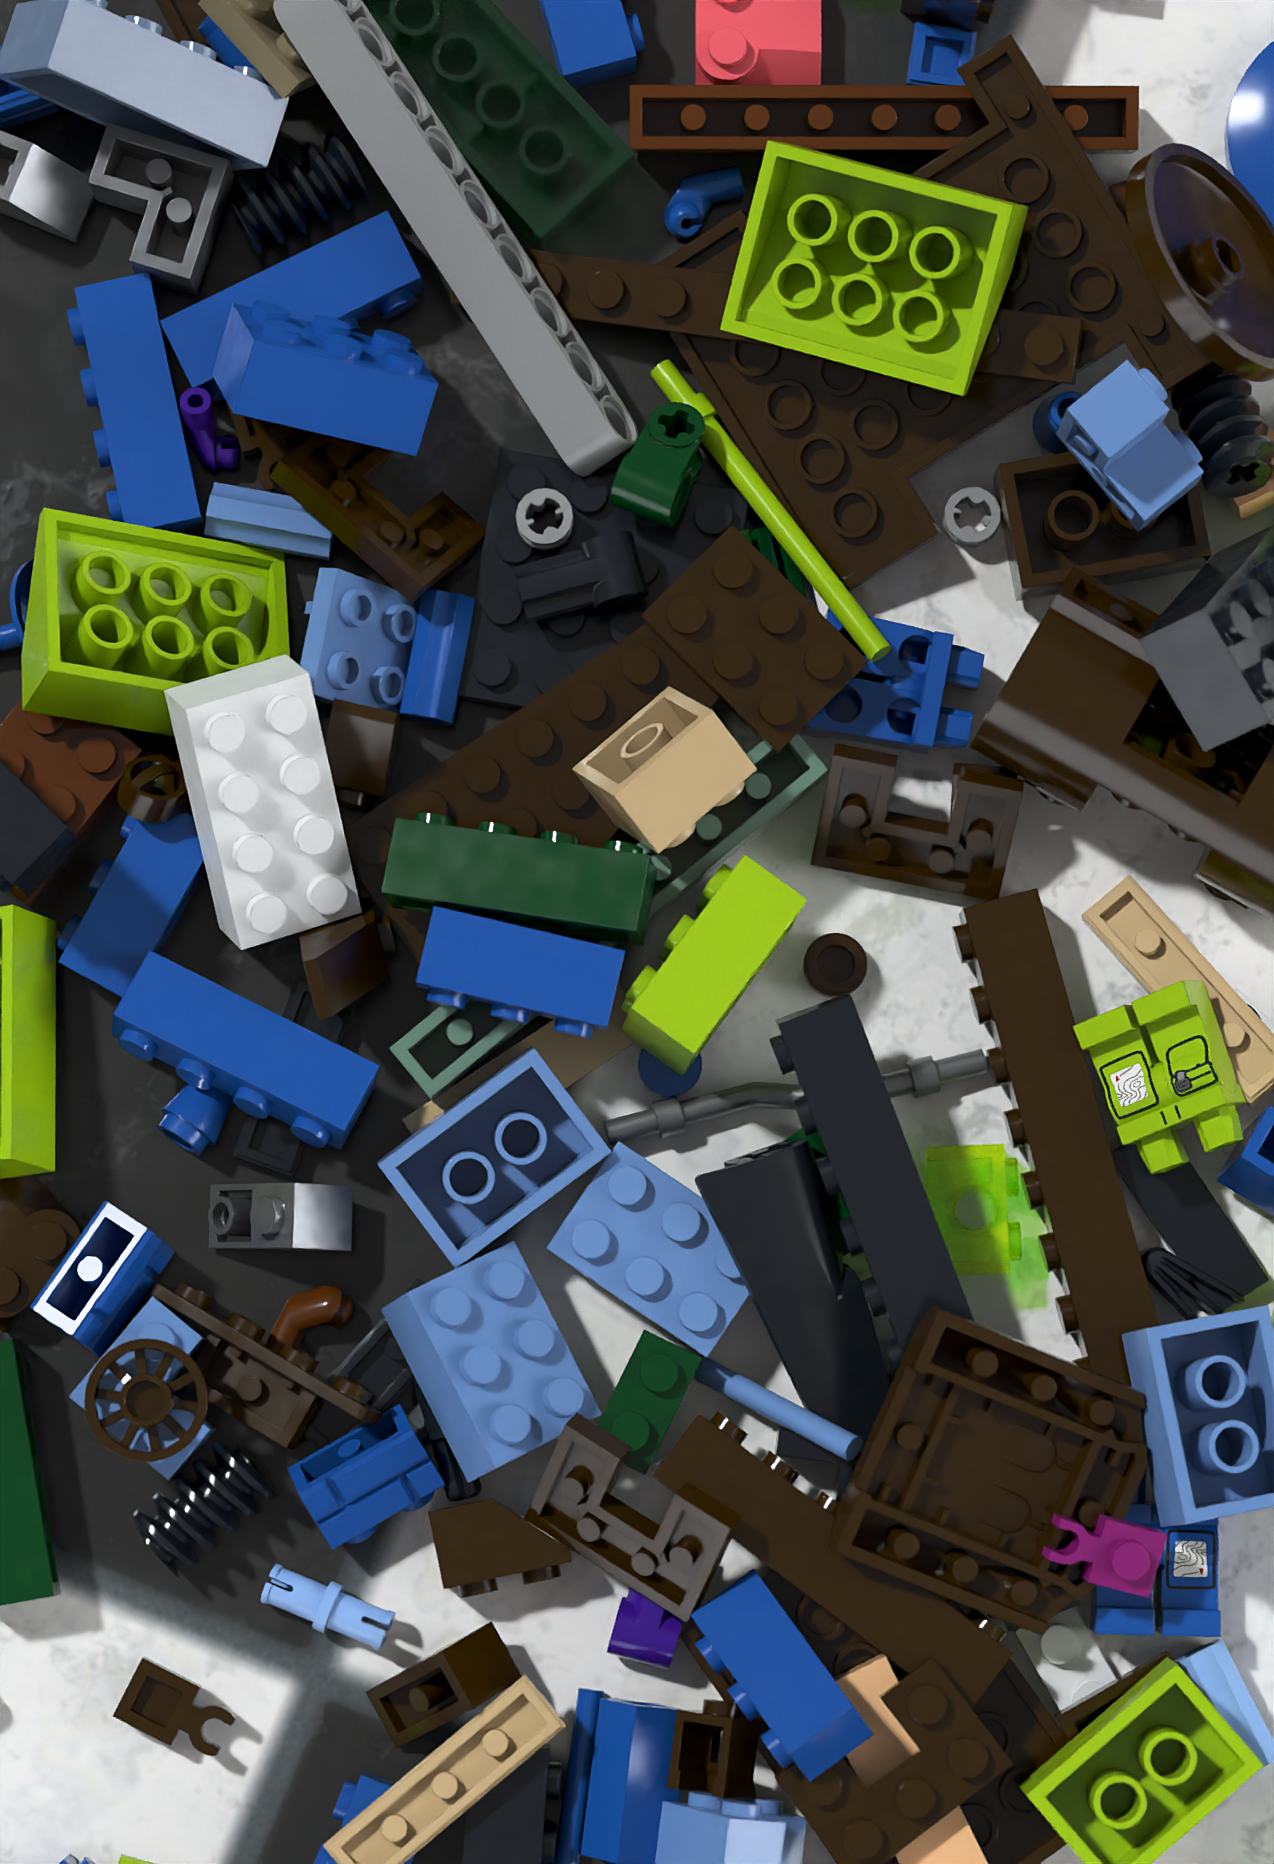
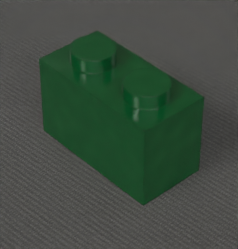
[598,1329,702,1475]

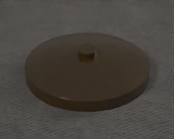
[1125,143,1274,382]

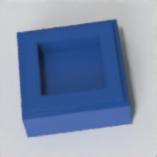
[906,22,977,85]

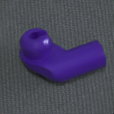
[180,387,240,472]

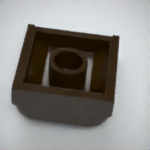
[0,1174,85,1332]

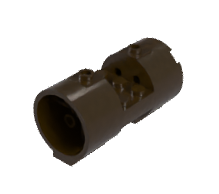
[970,566,1274,921]

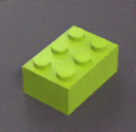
[620,854,807,1077]
[1019,1657,1264,1864]

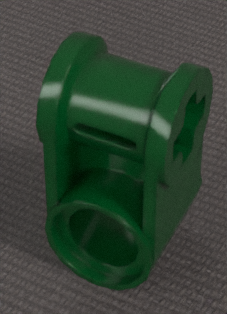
[610,402,705,527]

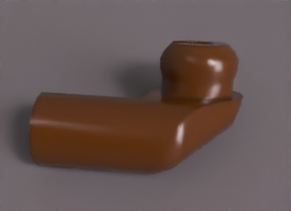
[265,1285,354,1352]

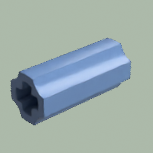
[204,482,336,561]

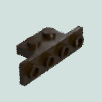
[150,1280,384,1450]

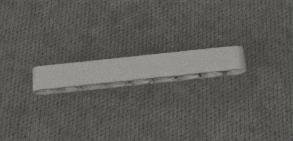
[273,0,638,477]

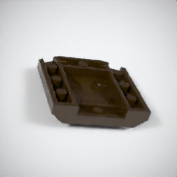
[829,1305,1147,1635]

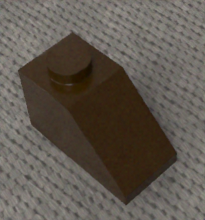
[325,698,403,810]
[299,896,397,1020]
[365,1621,522,1749]

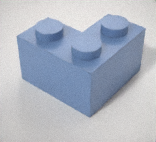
[1056,359,1204,532]
[69,1296,217,1480]
[655,1791,807,1864]

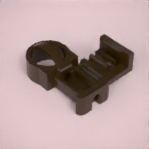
[117,728,191,824]

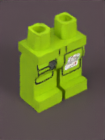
[1072,980,1246,1174]

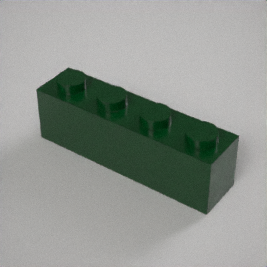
[381,812,657,946]
[0,1339,61,1606]

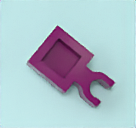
[1042,1513,1168,1598]

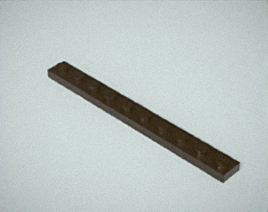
[450,248,1084,385]

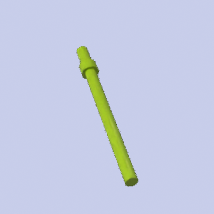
[650,359,891,663]

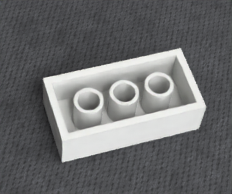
[164,654,362,950]

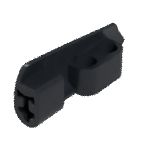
[695,1138,890,1441]

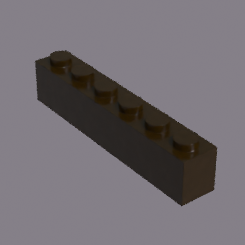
[652,1411,1013,1709]

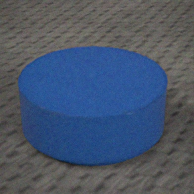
[638,1048,702,1098]

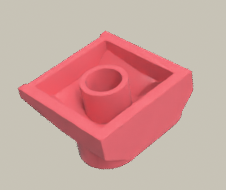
[695,0,821,85]

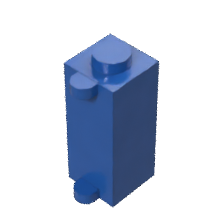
[580,1698,686,1864]

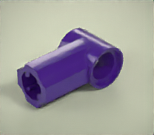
[606,1587,683,1671]

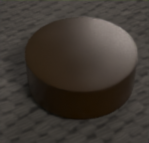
[803,933,867,998]

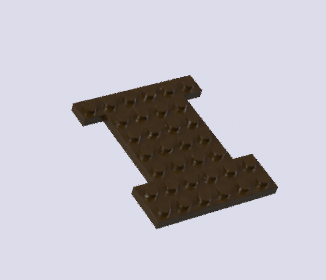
[656,34,1214,592]

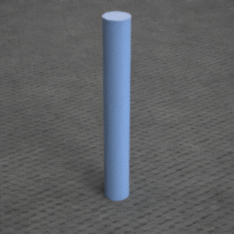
[695,1358,862,1461]

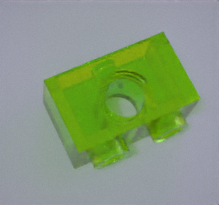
[925,1144,1022,1277]

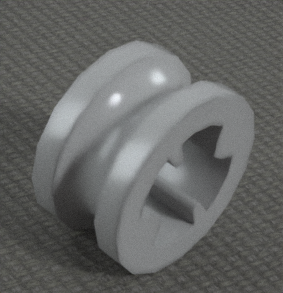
[942,487,1001,548]
[516,488,574,550]

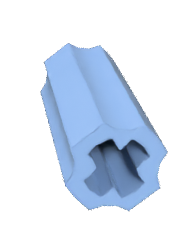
[1174,1638,1274,1767]

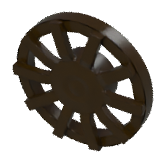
[85,1339,208,1462]

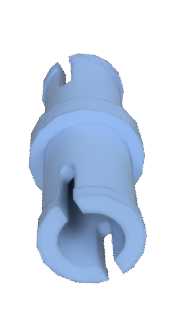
[260,1563,396,1651]

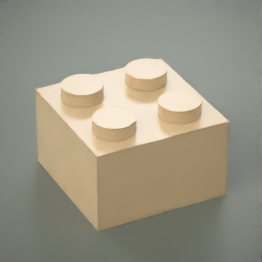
[572,686,757,854]

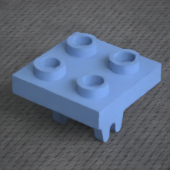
[297,568,421,719]

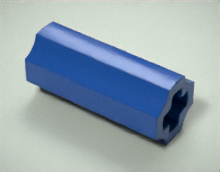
[399,589,476,726]

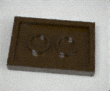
[640,525,869,755]

